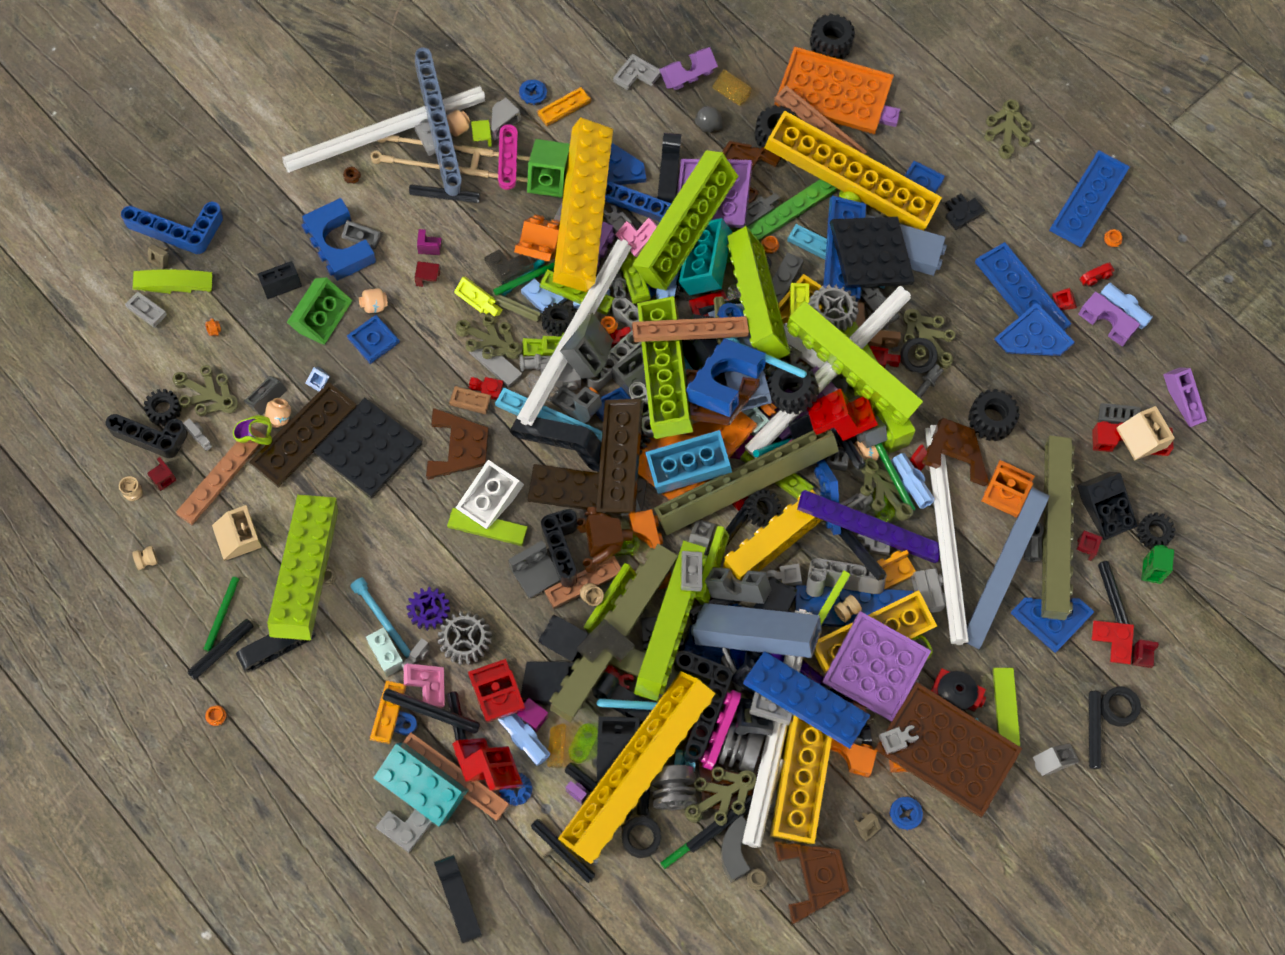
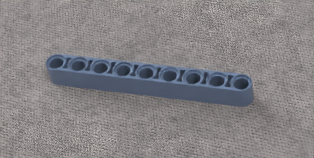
[415,48,461,196]
[966,487,1050,649]

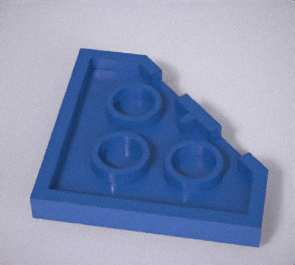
[607,143,646,185]
[994,303,1075,356]
[814,459,841,535]
[1011,598,1095,653]

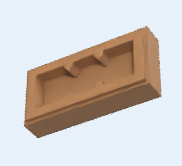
[449,386,491,414]

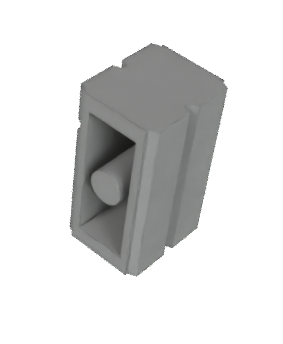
[911,569,946,613]

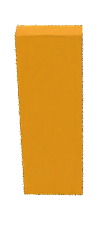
[537,87,591,127]
[370,680,407,745]

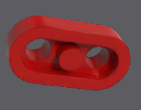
[1079,263,1115,287]

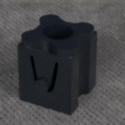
[753,577,798,612]
[538,615,592,663]

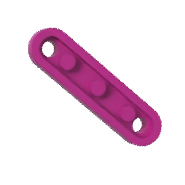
[498,125,518,190]
[700,690,741,770]

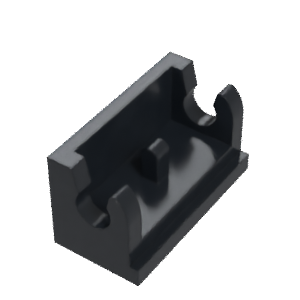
[257,261,302,299]

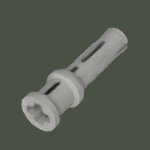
[519,354,551,371]

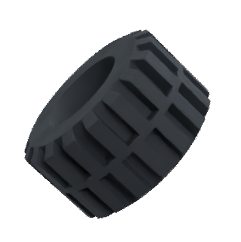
[810,13,855,59]
[755,105,799,148]
[768,361,819,414]
[968,389,1020,441]

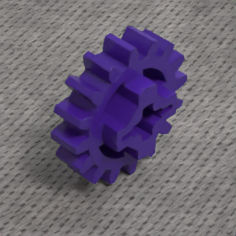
[406,587,450,631]

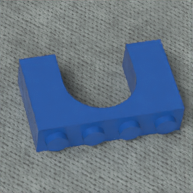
[301,198,376,281]
[686,338,765,417]

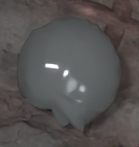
[695,106,723,132]

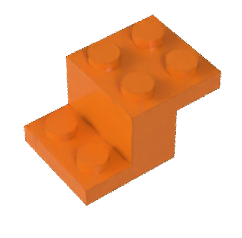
[514,215,560,262]
[981,460,1035,518]

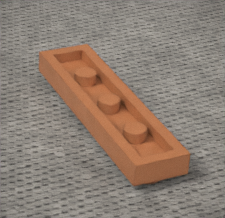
[545,556,621,609]

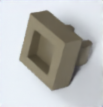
[148,244,169,269]
[854,812,881,841]

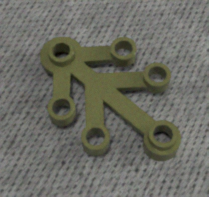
[984,99,1032,159]
[903,309,955,369]
[455,315,522,359]
[172,365,238,417]
[860,458,913,521]
[685,767,757,825]

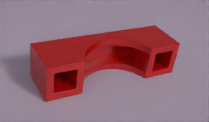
[1092,421,1174,456]

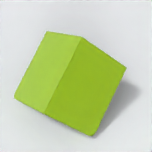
[471,120,492,147]

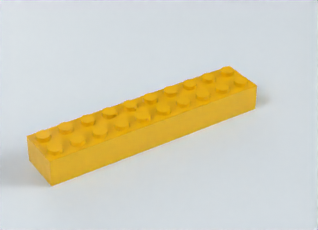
[764,110,942,231]
[552,117,613,292]
[558,671,715,864]

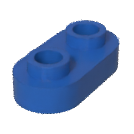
[394,711,417,736]

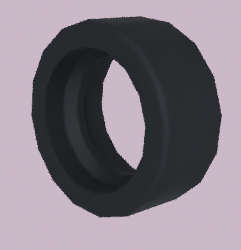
[900,337,937,373]
[1101,686,1141,727]
[622,816,661,858]

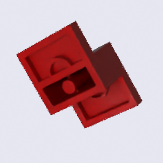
[807,389,878,441]
[468,659,525,723]
[452,738,523,791]

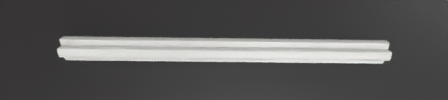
[282,86,485,173]
[517,239,632,426]
[745,286,911,458]
[925,425,969,645]
[742,609,813,848]

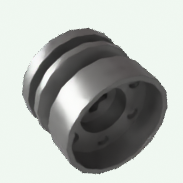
[719,722,764,772]
[652,765,697,810]

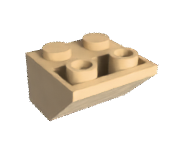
[1116,406,1175,460]
[212,505,262,561]

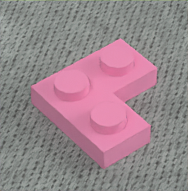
[615,218,657,257]
[404,664,445,708]

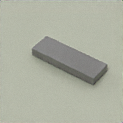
[469,339,522,388]

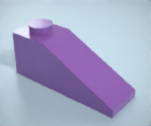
[1163,368,1207,427]

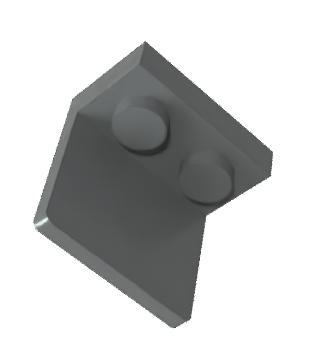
[508,540,560,598]

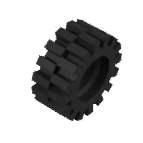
[542,303,576,337]
[144,389,182,426]
[743,489,781,527]
[1137,512,1176,549]

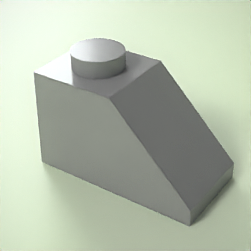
[491,97,520,141]
[540,362,581,391]
[689,520,715,555]
[1033,744,1079,776]

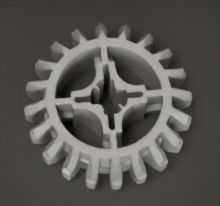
[808,284,859,332]
[438,611,492,665]

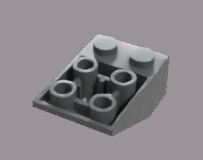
[560,312,613,378]
[612,347,649,413]

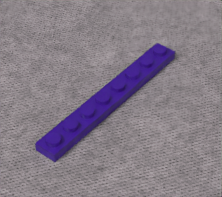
[797,490,940,563]

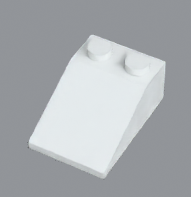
[456,460,524,529]

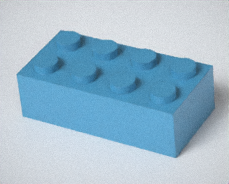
[645,430,732,494]

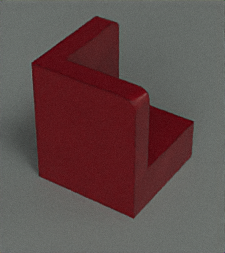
[414,261,441,287]
[147,457,176,491]
[1076,530,1102,561]
[1132,639,1159,668]

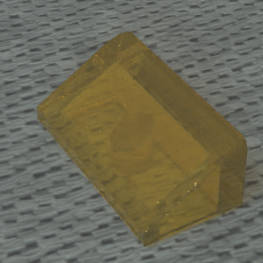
[712,70,751,106]
[547,723,566,768]

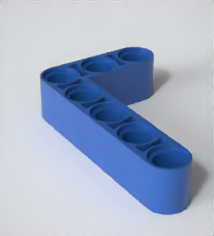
[605,181,671,224]
[121,201,223,254]

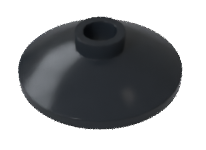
[938,671,978,710]

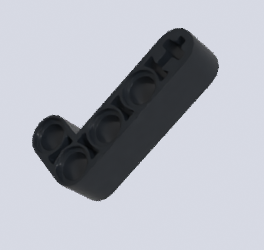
[657,133,681,204]
[105,414,187,458]
[541,509,578,588]
[236,630,316,672]
[593,672,652,725]
[434,855,482,944]

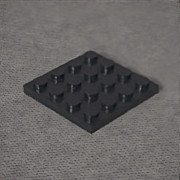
[829,217,915,288]
[313,397,422,499]

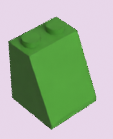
[527,139,570,197]

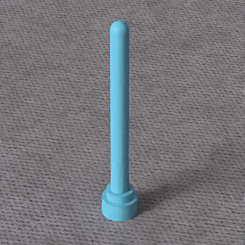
[725,337,807,378]
[350,577,411,658]
[597,699,658,710]

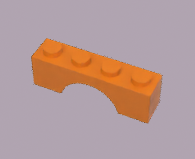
[629,509,671,590]
[830,738,877,778]

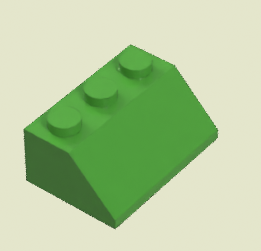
[286,277,353,345]

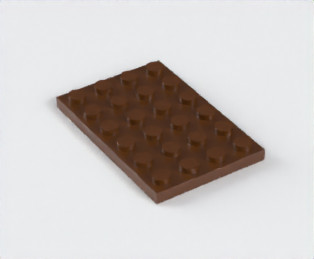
[874,682,1022,818]

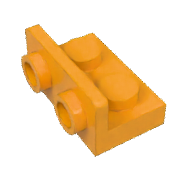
[877,550,916,589]

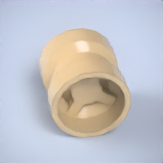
[119,476,143,501]
[132,546,158,570]
[580,583,604,606]
[834,595,862,622]

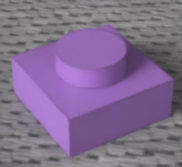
[879,105,900,127]
[566,781,587,804]

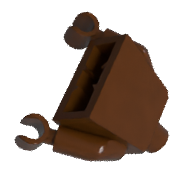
[577,513,633,573]

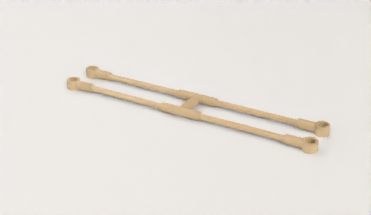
[371,135,530,183]

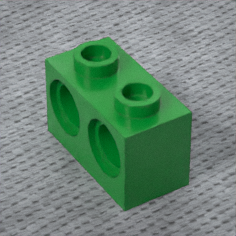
[1141,545,1174,584]

